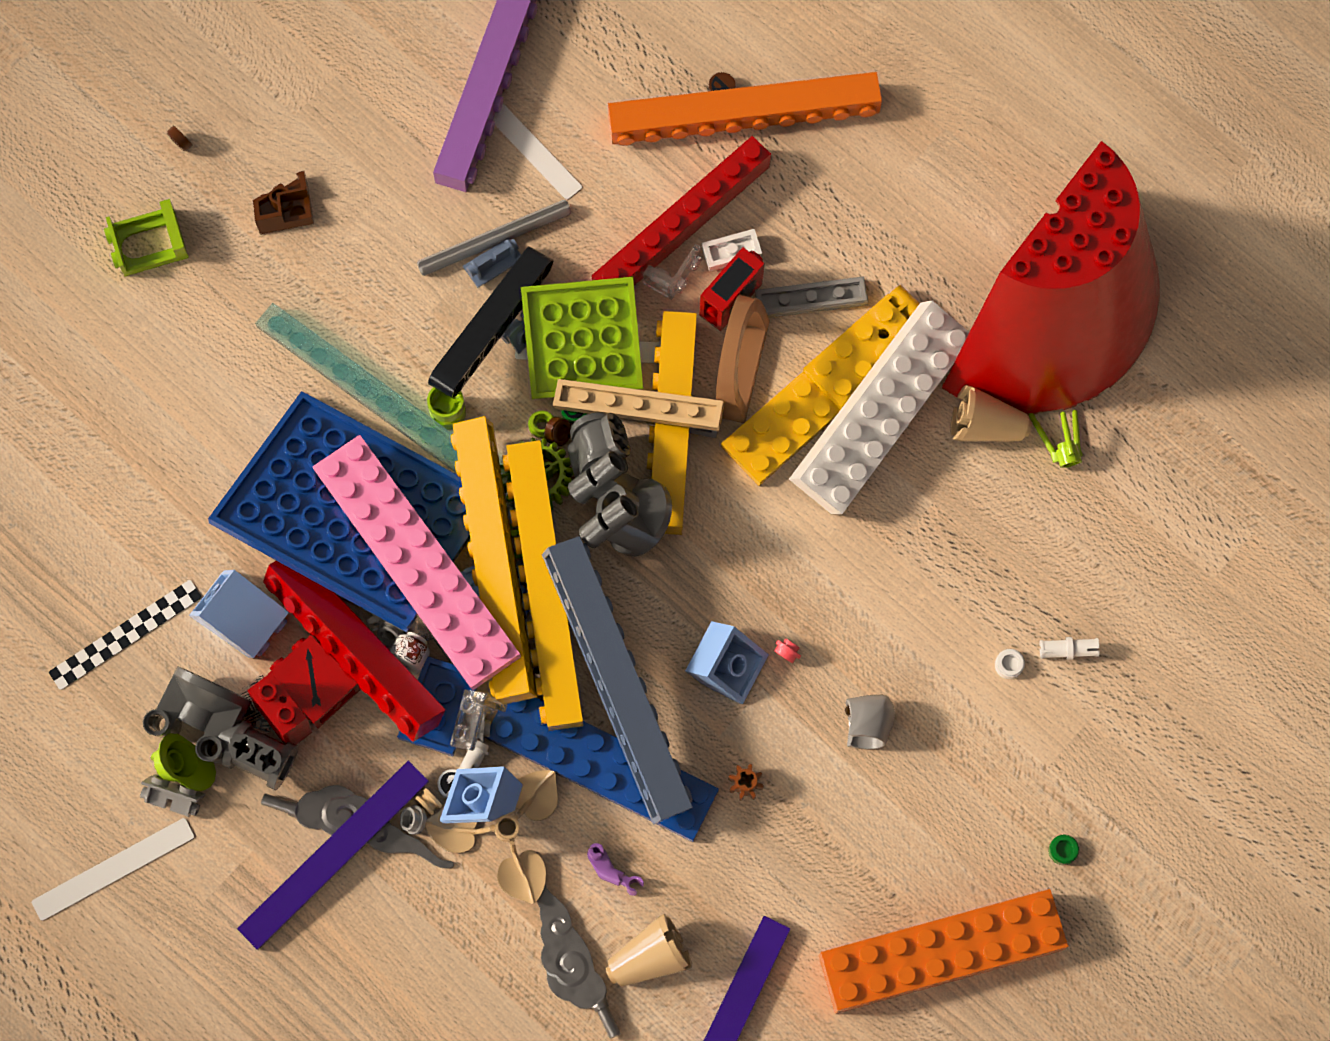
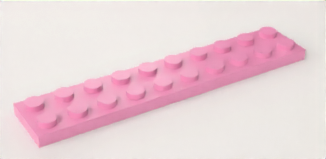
[313,435,521,691]

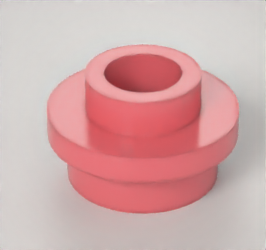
[774,638,801,664]

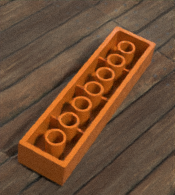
[819,889,1069,1014]

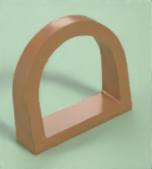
[716,295,770,423]

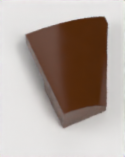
[253,171,314,235]

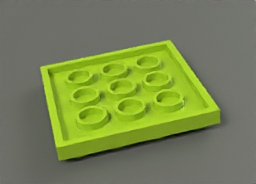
[521,277,643,399]

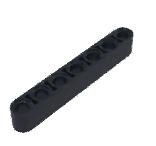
[428,246,554,398]

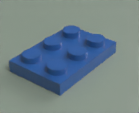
[397,656,477,757]

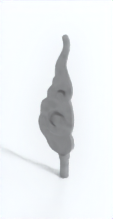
[261,785,454,869]
[537,885,621,1039]

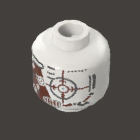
[389,632,430,675]

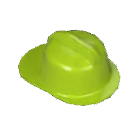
[150,733,216,791]

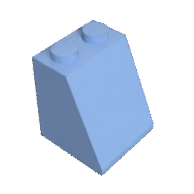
[189,570,289,658]

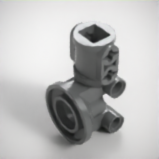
[568,413,672,557]
[143,666,298,791]

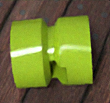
[427,387,466,430]

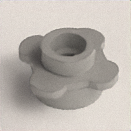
[472,713,491,743]

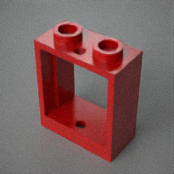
[247,673,312,745]

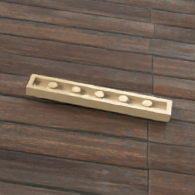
[553,379,725,431]

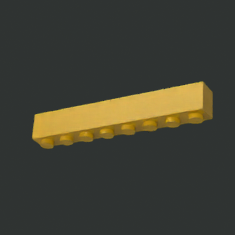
[647,311,697,535]

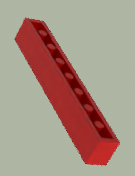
[592,136,771,286]
[263,561,445,742]

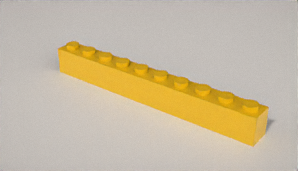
[451,416,537,705]
[502,440,583,731]

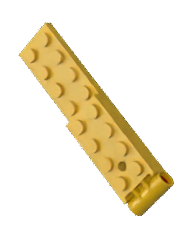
[721,285,920,486]

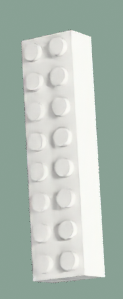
[789,301,969,514]

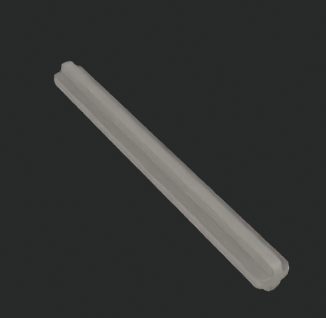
[417,200,571,276]

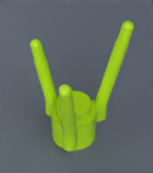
[1028,409,1083,468]

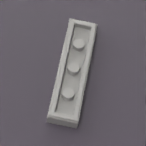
[755,276,868,318]

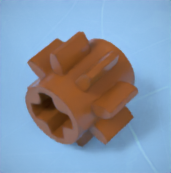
[728,764,764,801]

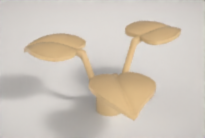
[425,770,558,904]

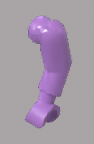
[587,843,644,896]

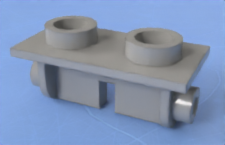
[140,774,205,817]

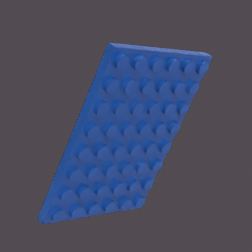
[208,391,470,632]

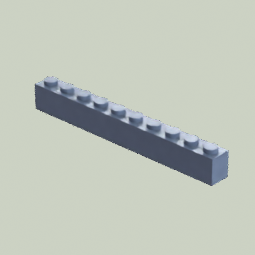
[542,536,693,825]

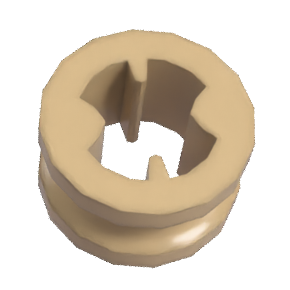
[414,787,442,816]

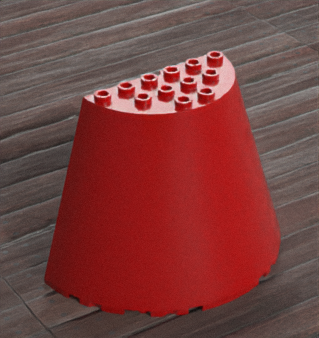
[942,141,1160,415]

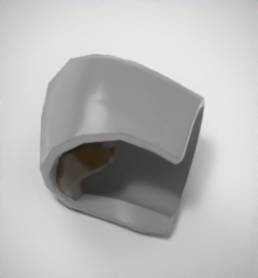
[845,694,895,749]

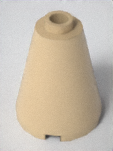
[950,385,1032,441]
[606,914,692,987]

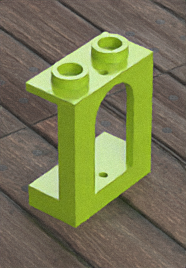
[104,199,189,277]

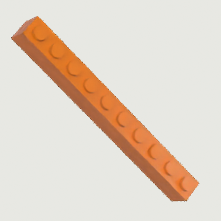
[608,72,882,146]

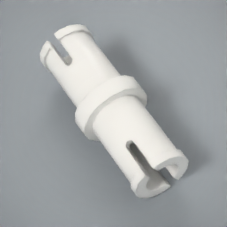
[1039,637,1099,660]

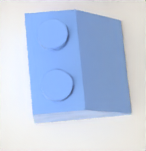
[685,621,769,704]
[440,767,523,824]

